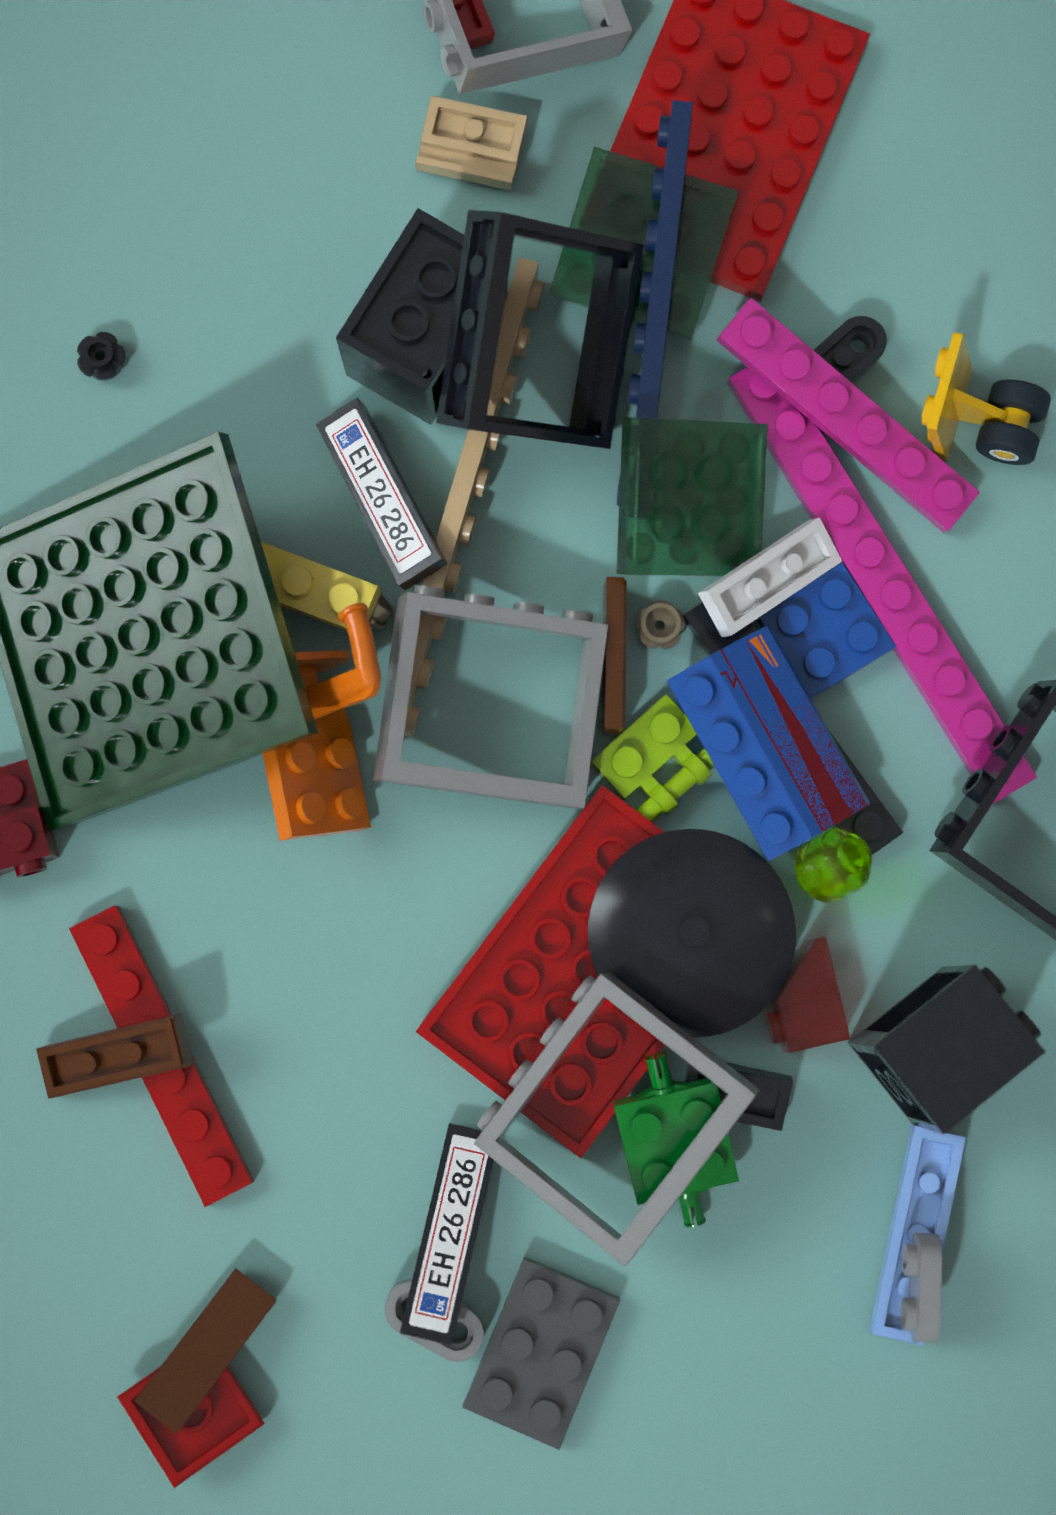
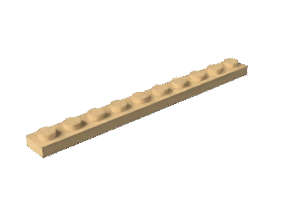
[378,257,545,737]

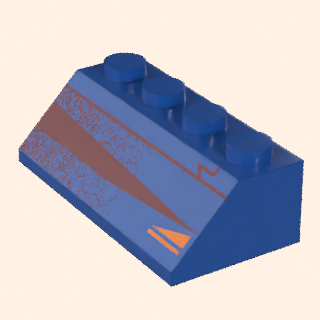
[667,625,870,861]

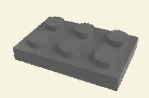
[462,1257,620,1450]

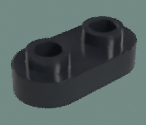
[813,316,887,384]

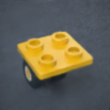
[922,332,1051,465]

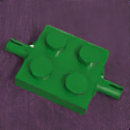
[613,1052,739,1228]

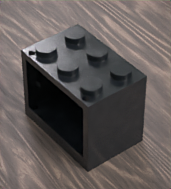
[336,208,508,425]
[848,965,1046,1135]

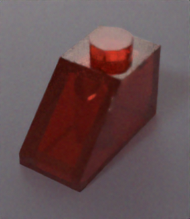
[766,937,850,1053]

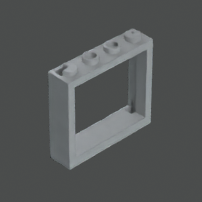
[423,0,632,95]
[373,586,608,808]
[474,972,760,1267]

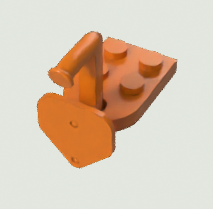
[263,603,381,841]

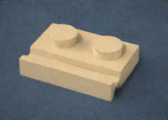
[415,95,527,191]

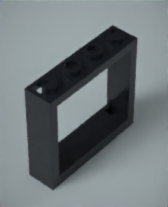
[436,210,644,449]
[929,680,1056,940]

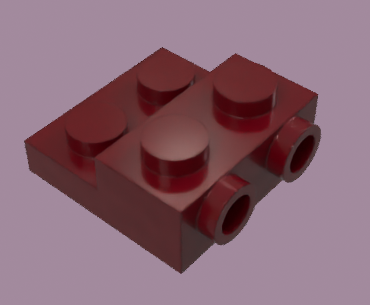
[0,759,60,878]

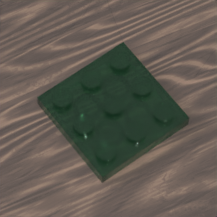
[549,146,739,340]
[616,417,768,576]

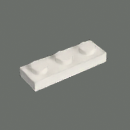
[698,517,842,637]

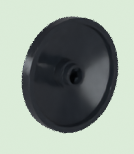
[587,829,796,1038]

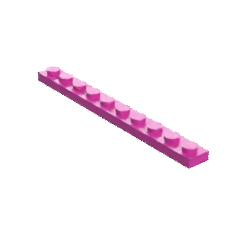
[727,367,1037,804]

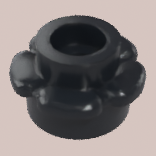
[77,332,126,380]

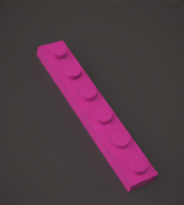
[716,298,980,533]

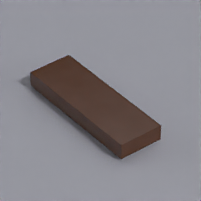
[602,577,627,735]
[36,1013,194,1099]
[135,1268,277,1434]

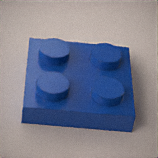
[756,562,896,699]

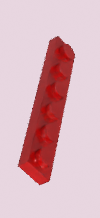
[69,905,254,1207]

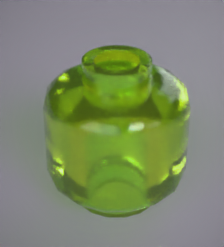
[795,828,872,903]

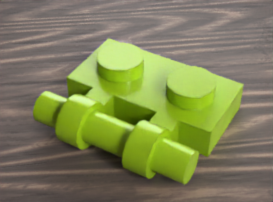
[590,694,714,822]

